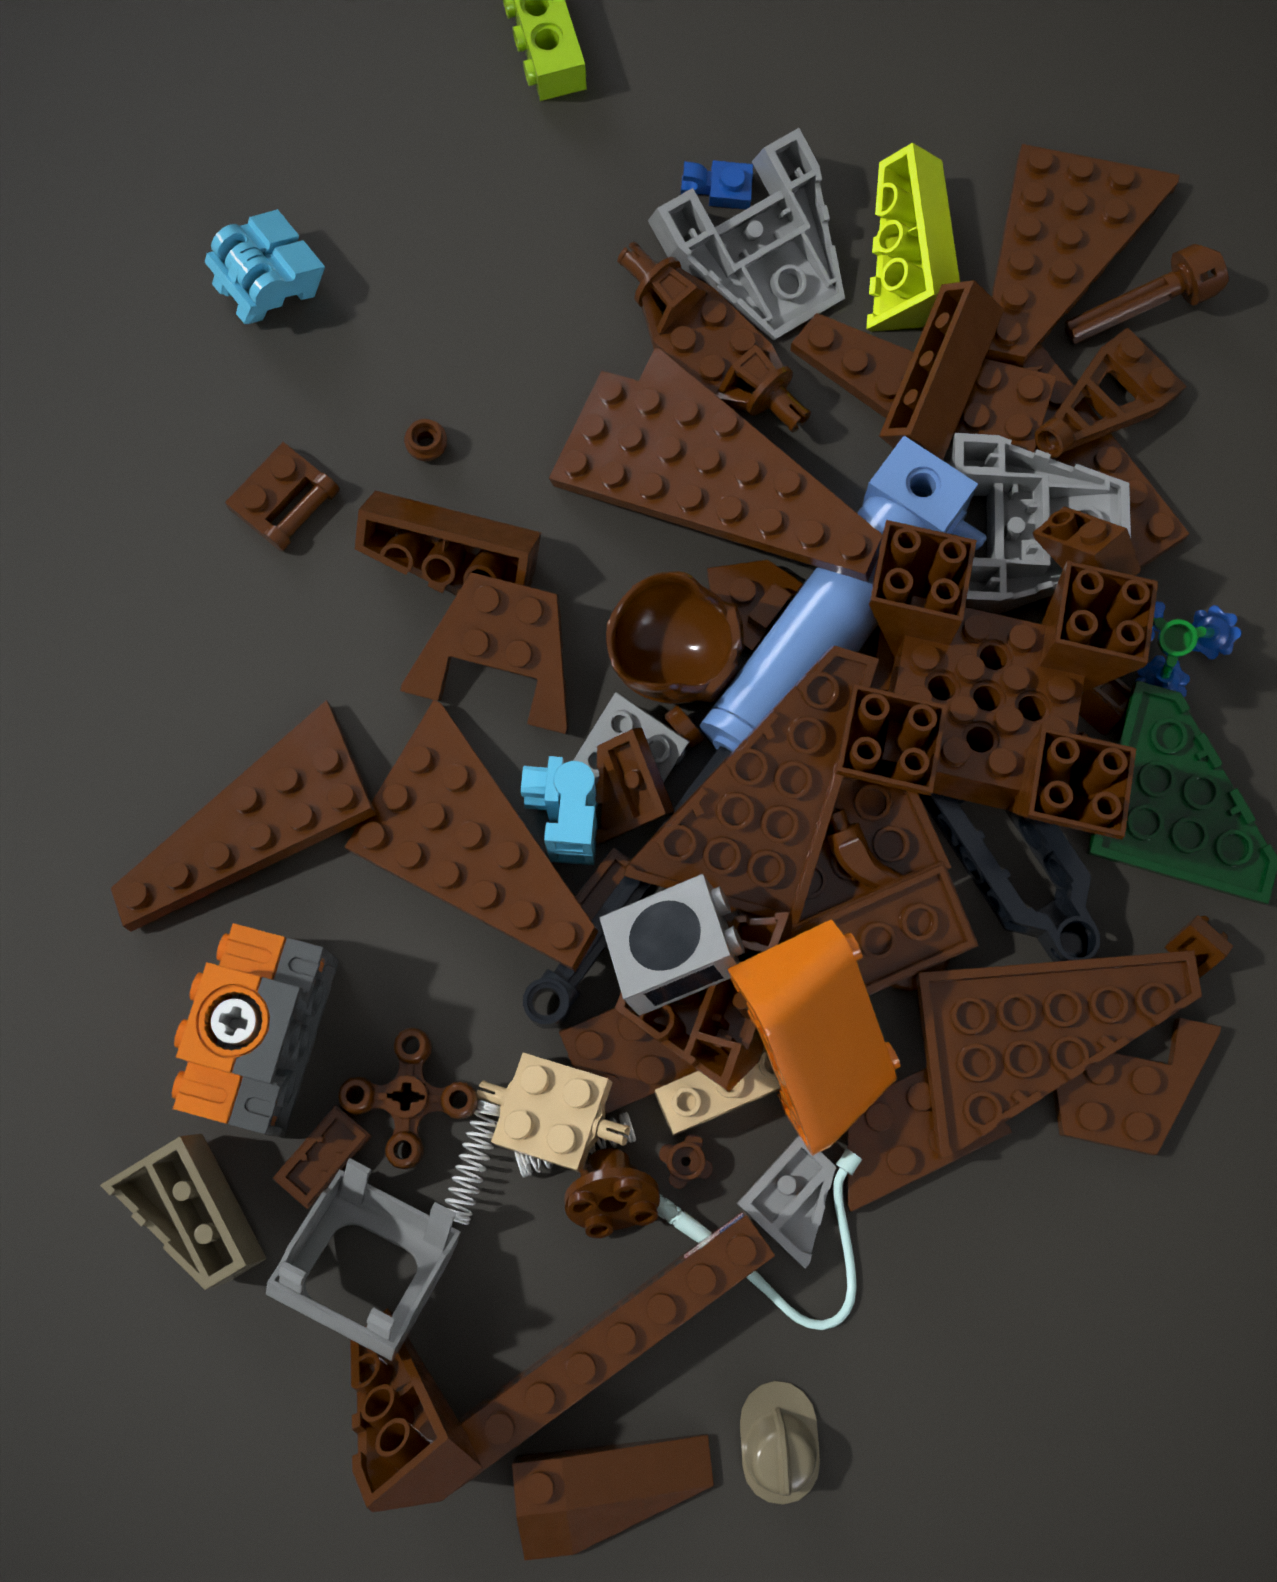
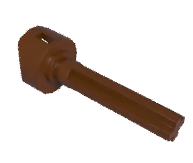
[1064,244,1229,345]

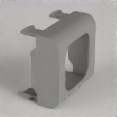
[266,1158,461,1361]

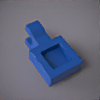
[681,160,753,209]

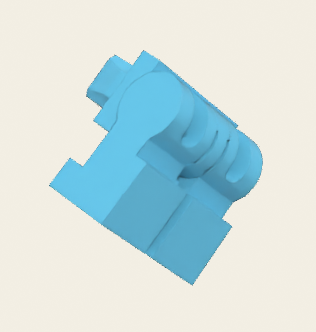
[205,209,325,324]
[521,756,598,865]

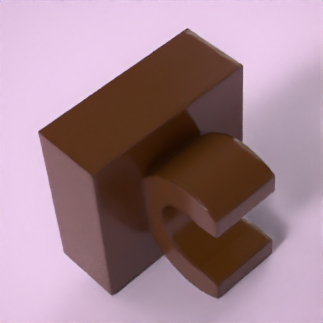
[1164,915,1234,979]

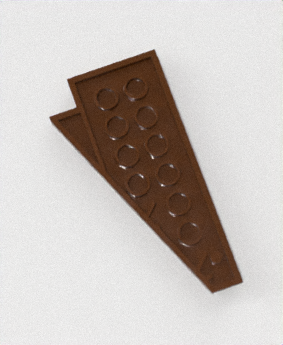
[549,348,882,582]

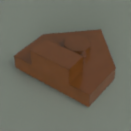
[707,559,803,655]

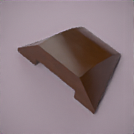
[615,912,792,1092]

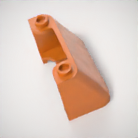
[727,920,901,1155]

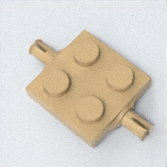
[477,1053,630,1173]

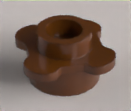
[659,1134,713,1189]

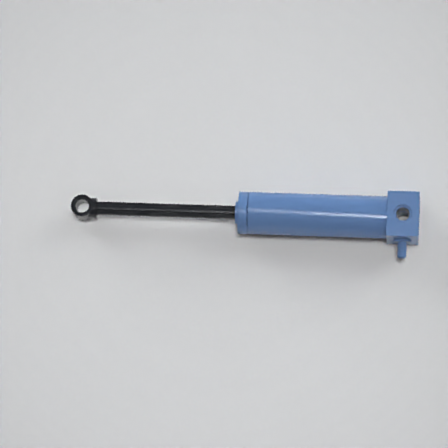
[523,436,987,1029]

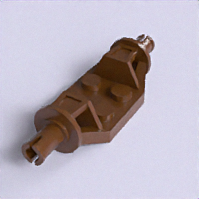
[617,242,811,433]

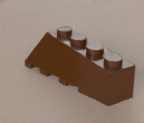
[354,490,542,596]

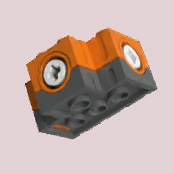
[172,923,339,1138]

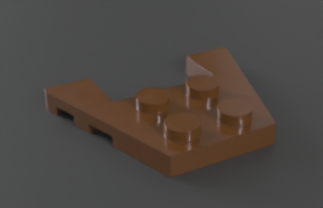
[400,572,569,734]
[1053,1018,1221,1156]

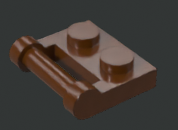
[225,442,340,552]

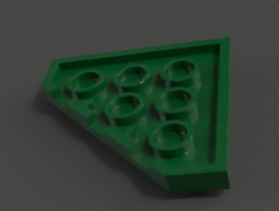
[1087,681,1277,905]

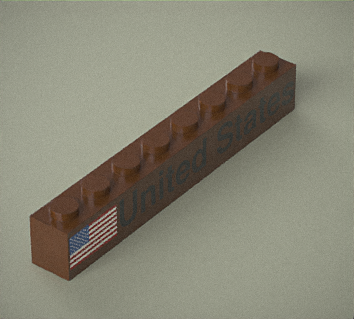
[452,1210,775,1494]

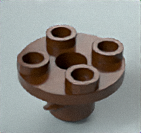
[564,1148,660,1238]

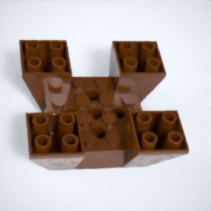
[835,520,1158,840]

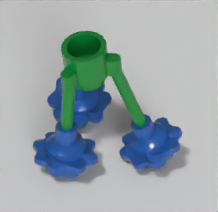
[1135,601,1242,697]

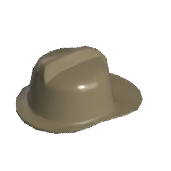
[740,1381,820,1505]

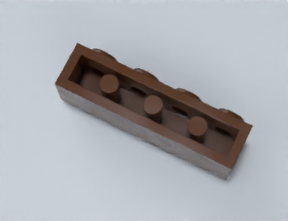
[879,280,1004,460]

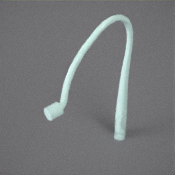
[657,1149,862,1330]

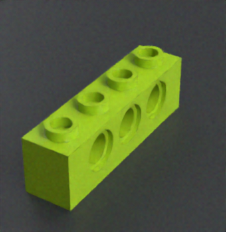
[503,0,587,101]

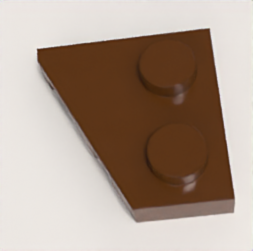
[596,727,675,844]

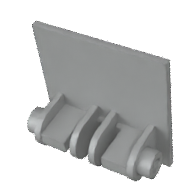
[573,692,690,784]

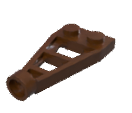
[1035,327,1187,458]

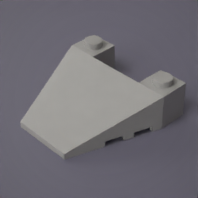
[648,128,845,340]
[944,433,1131,615]

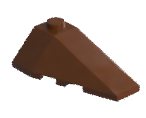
[350,1308,482,1512]
[512,1434,714,1561]

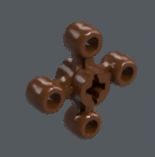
[338,1027,479,1170]

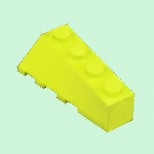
[866,143,960,332]

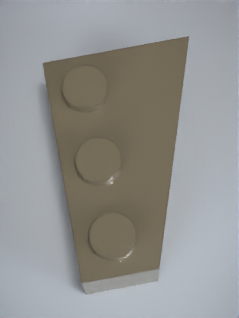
[100,1134,267,1290]

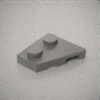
[736,1135,836,1268]

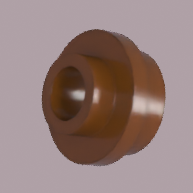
[404,419,447,461]

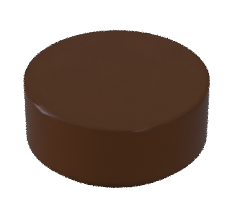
[664,705,704,749]

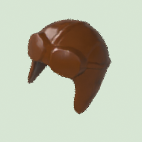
[606,571,744,704]

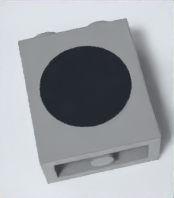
[599,874,745,1016]

